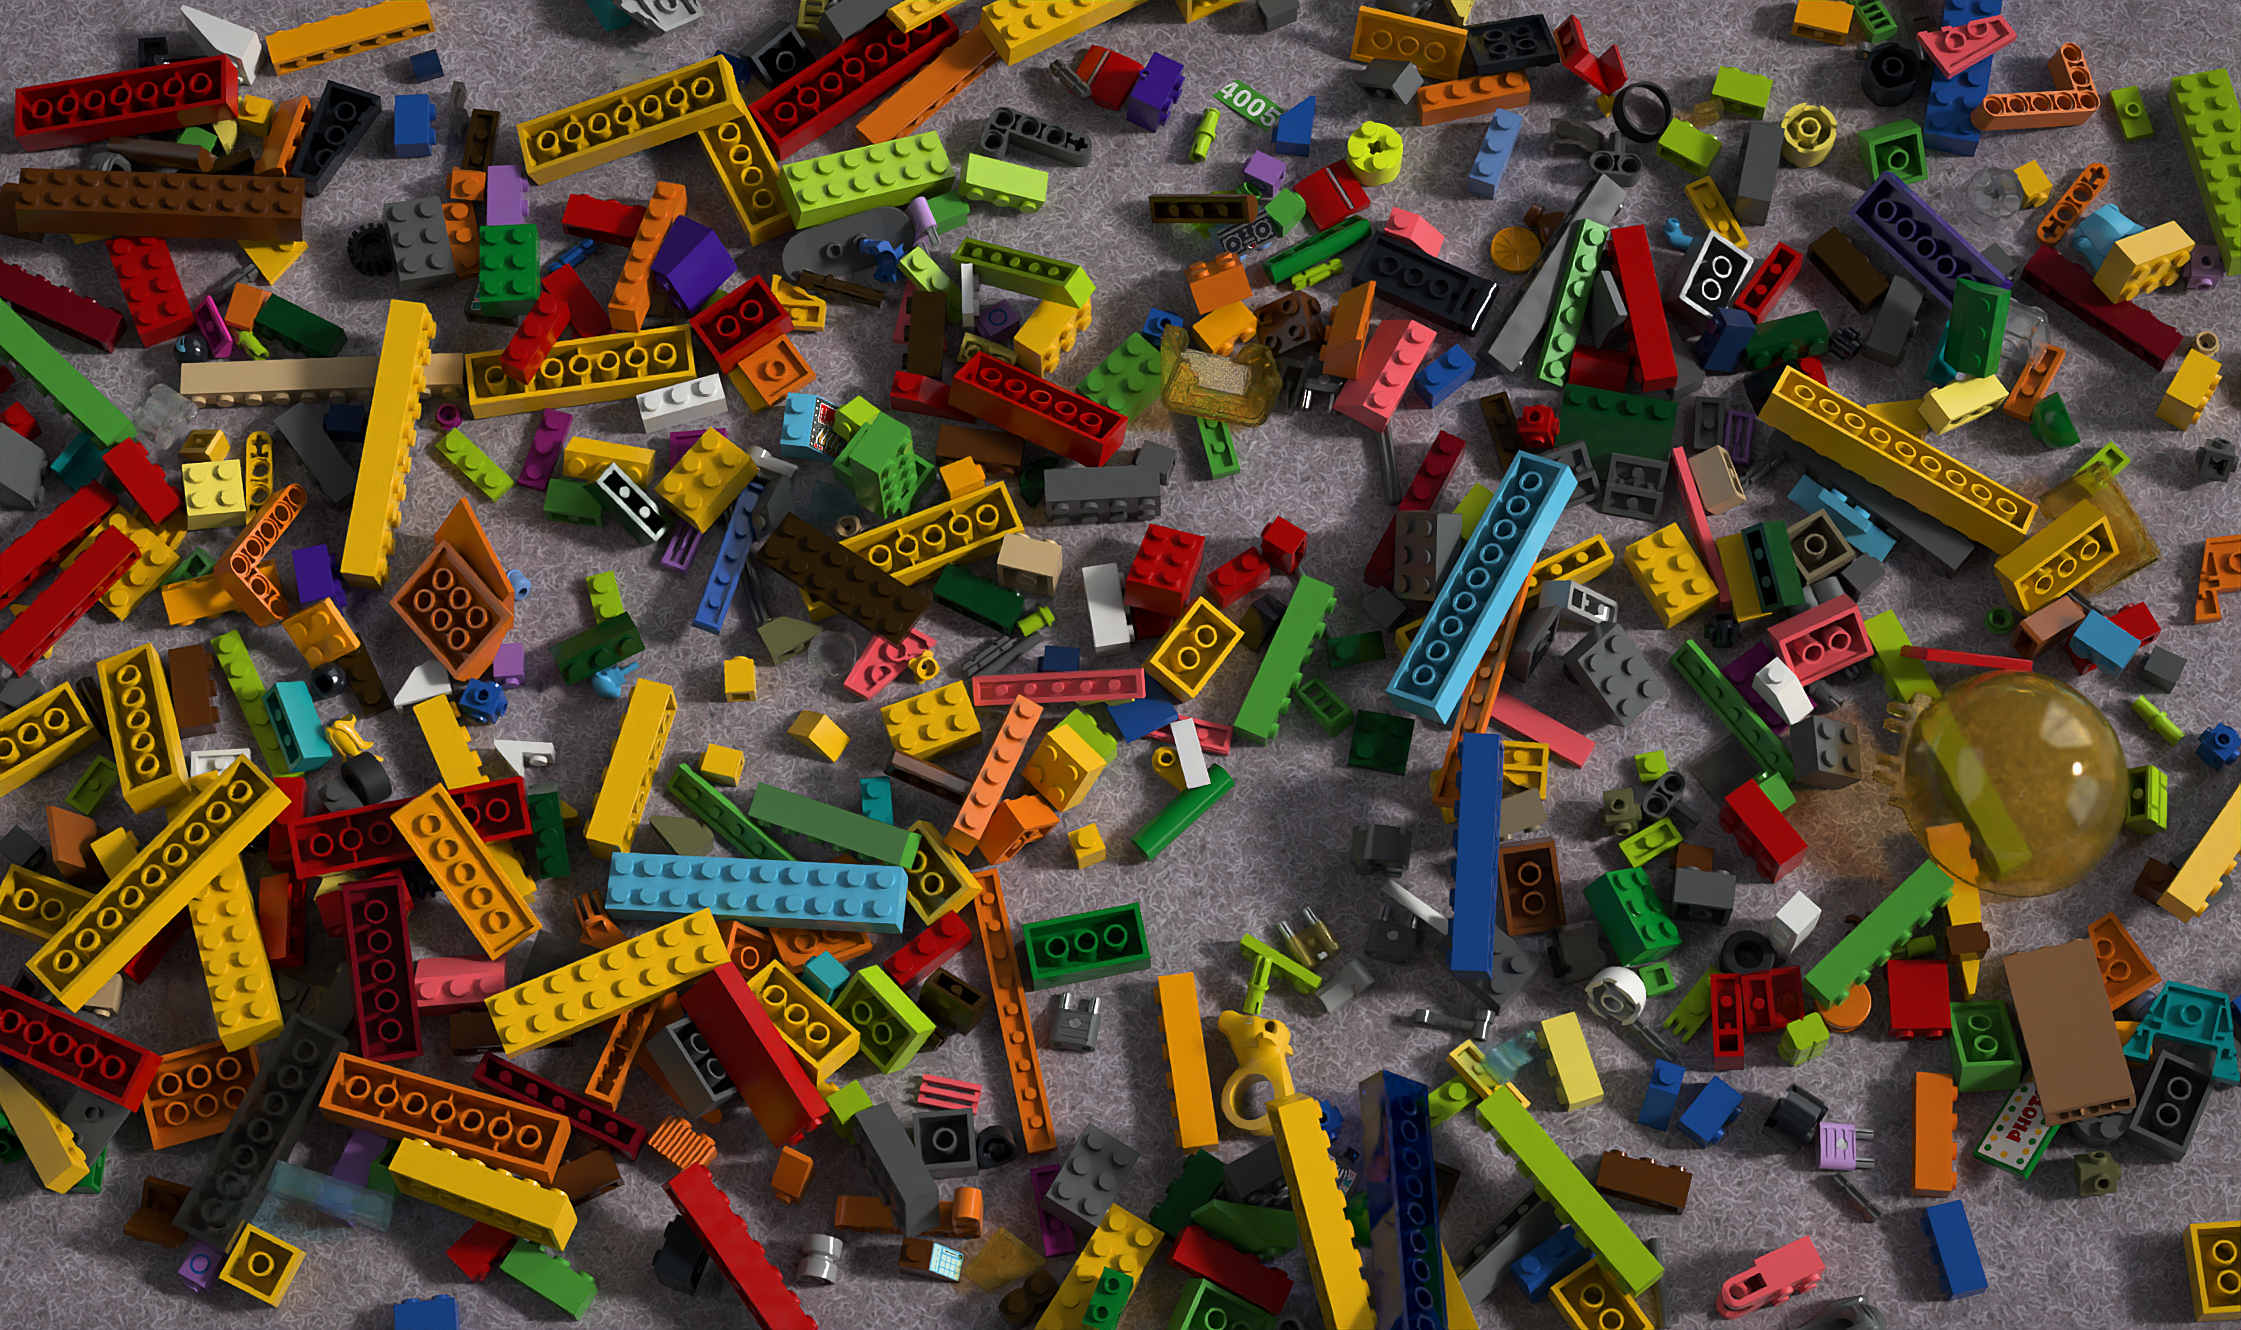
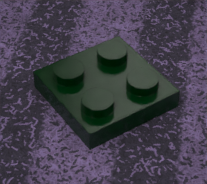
[1347,709,1415,776]

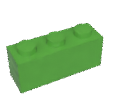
[499,1237,599,1322]

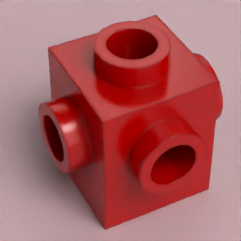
[1517,404,1560,448]

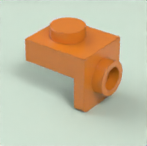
[446,167,486,201]

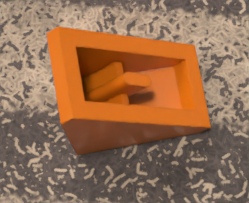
[224,282,272,332]

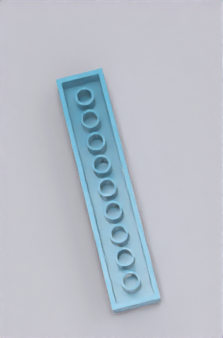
[1385,450,1578,724]
[605,852,908,934]

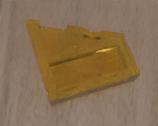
[963,1226,1047,1294]

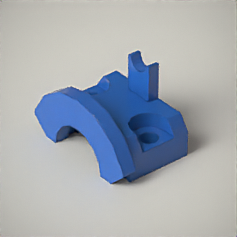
[859,239,908,283]

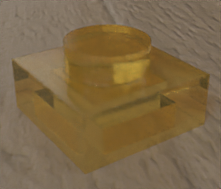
[1692,98,1724,126]

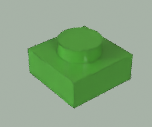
[1637,960,1676,999]

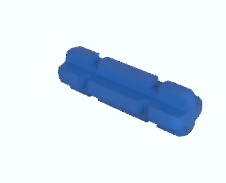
[547,237,598,274]

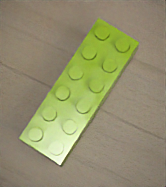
[777,130,956,230]

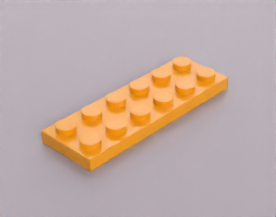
[390,782,542,961]

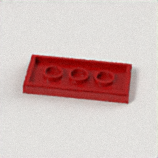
[1900,645,2033,672]

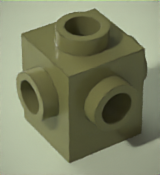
[1599,787,1642,836]
[2073,1150,2121,1196]

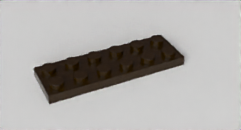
[755,512,931,649]

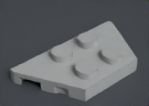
[612,0,703,37]

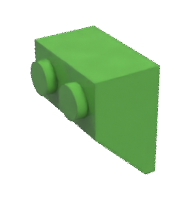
[1857,118,1929,185]

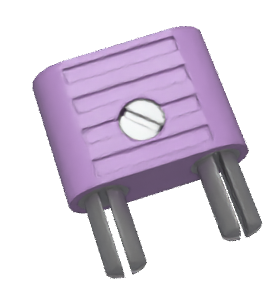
[904,197,941,259]
[1815,1122,1875,1171]

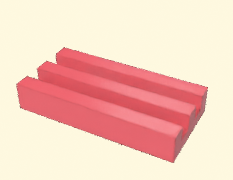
[917,1073,982,1116]

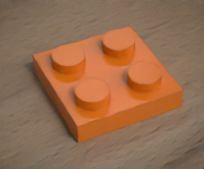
[738,333,817,409]

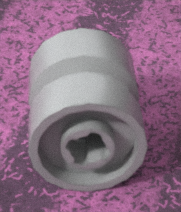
[796,1233,843,1286]

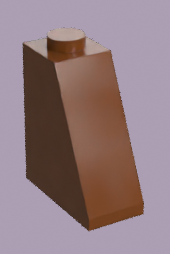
[2010,595,2086,662]

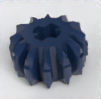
[401,859,442,899]

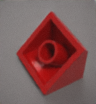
[1568,344,1630,393]

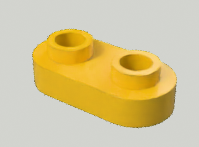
[1152,746,1187,792]

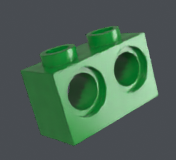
[1082,1266,1134,1330]

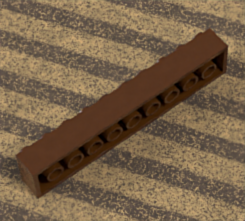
[15,168,306,242]

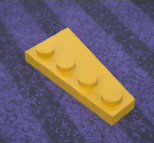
[236,239,308,286]

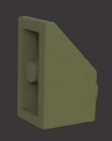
[757,616,826,666]
[648,815,715,857]

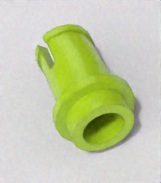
[1016,606,1055,638]

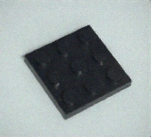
[1462,13,1560,76]

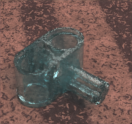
[1480,1028,1537,1086]

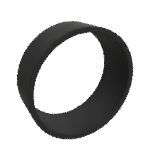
[1612,81,1673,143]

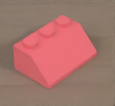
[1767,593,1874,687]
[415,952,509,1017]

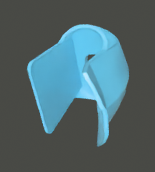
[2071,204,2145,272]

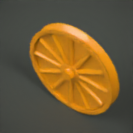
[1490,226,1541,274]

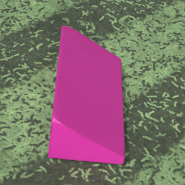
[192,295,233,358]

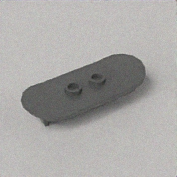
[781,206,914,283]
[28,1088,131,1192]

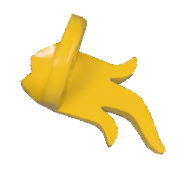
[325,713,383,766]

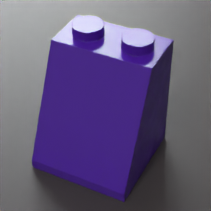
[650,215,738,314]

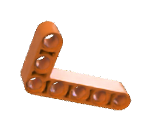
[1970,42,2100,131]
[213,483,307,628]
[834,1187,984,1239]

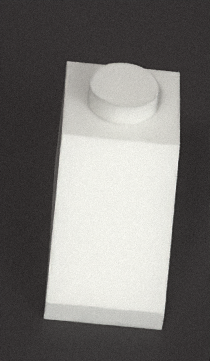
[1752,657,1814,726]
[394,660,455,715]

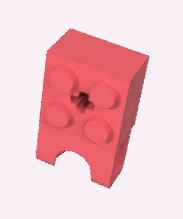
[1716,1235,1826,1320]

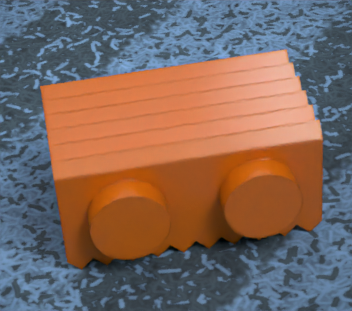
[646,1114,718,1171]

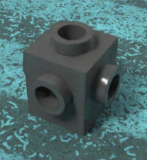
[2195,438,2239,483]

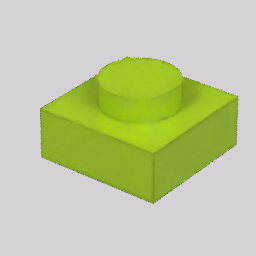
[1634,749,1669,785]

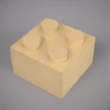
[997,532,1063,598]

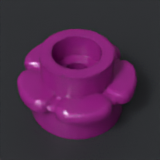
[435,403,463,431]

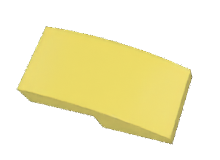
[957,332,1018,366]

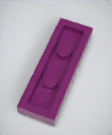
[517,408,574,493]
[1030,1164,1076,1259]

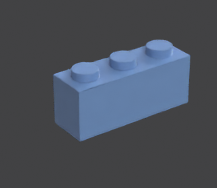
[1467,107,1523,200]

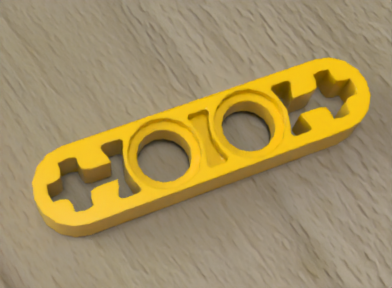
[246,431,274,525]

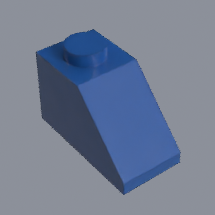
[1271,95,1316,157]
[1637,1059,1686,1132]

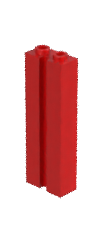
[679,961,830,1149]

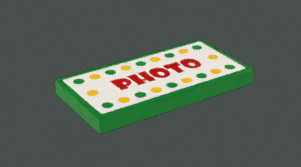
[1972,1063,2061,1180]

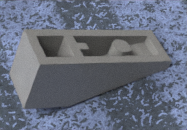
[1538,580,1619,627]

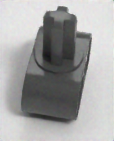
[1587,131,1642,188]
[1641,771,1701,830]

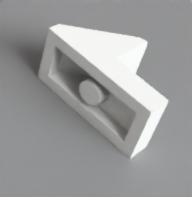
[494,739,556,778]

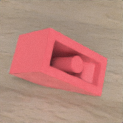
[1384,206,1445,258]

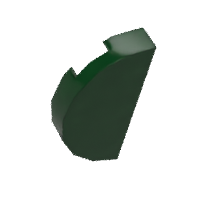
[1019,457,1059,509]

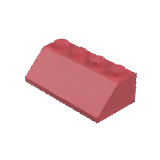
[1332,319,1437,433]

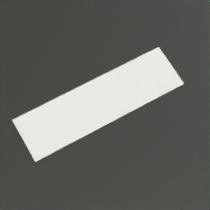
[1170,718,1211,789]
[1381,879,1448,936]

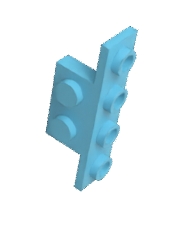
[1787,474,1897,562]

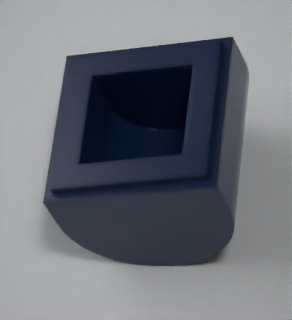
[410,48,444,84]

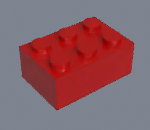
[688,274,795,375]
[1124,523,1205,618]
[1718,778,1808,884]

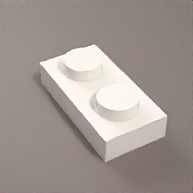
[961,263,980,327]
[190,748,251,778]

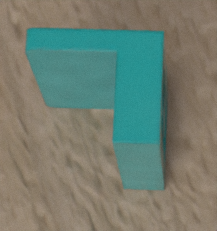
[1924,319,1958,386]
[50,431,108,491]

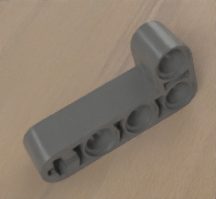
[980,107,1093,167]

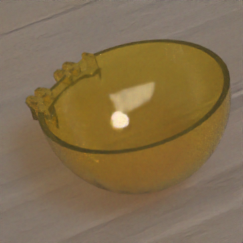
[1872,669,2129,898]

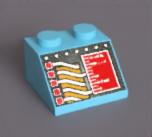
[780,392,842,462]

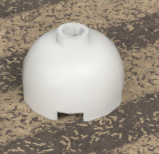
[1585,966,1646,1026]

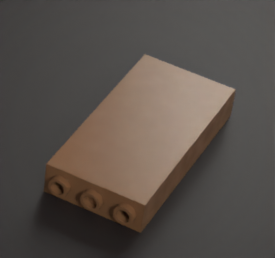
[2002,938,2137,1127]

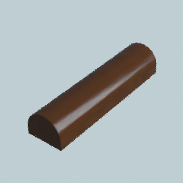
[107,136,216,172]
[1148,194,1258,224]
[884,748,1003,816]

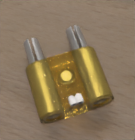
[1277,906,1344,971]

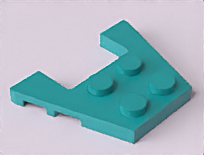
[2123,980,2240,1086]

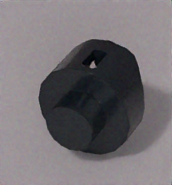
[976,1125,1018,1169]

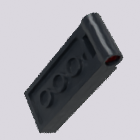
[1351,231,1500,337]

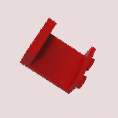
[1552,14,1628,97]
[1883,959,1952,1041]

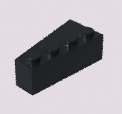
[290,80,382,197]

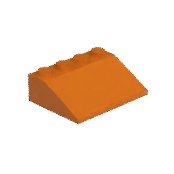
[431,496,515,631]
[389,539,514,683]
[142,1040,273,1151]

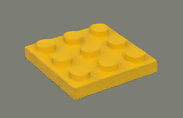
[59,505,182,622]

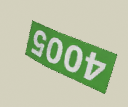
[1212,79,1284,132]

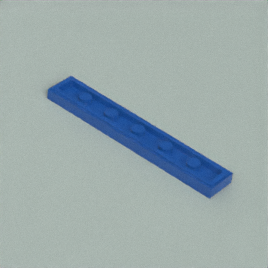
[691,481,765,636]

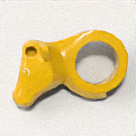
[1217,1010,1295,1137]

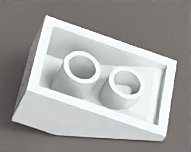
[180,5,266,86]

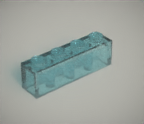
[267,1160,397,1233]

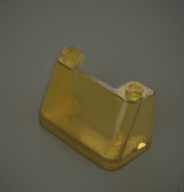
[1160,324,1283,428]
[2038,461,2164,595]

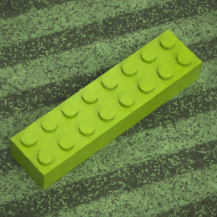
[2168,68,2241,277]

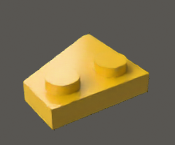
[771,274,827,332]
[1502,740,1549,800]

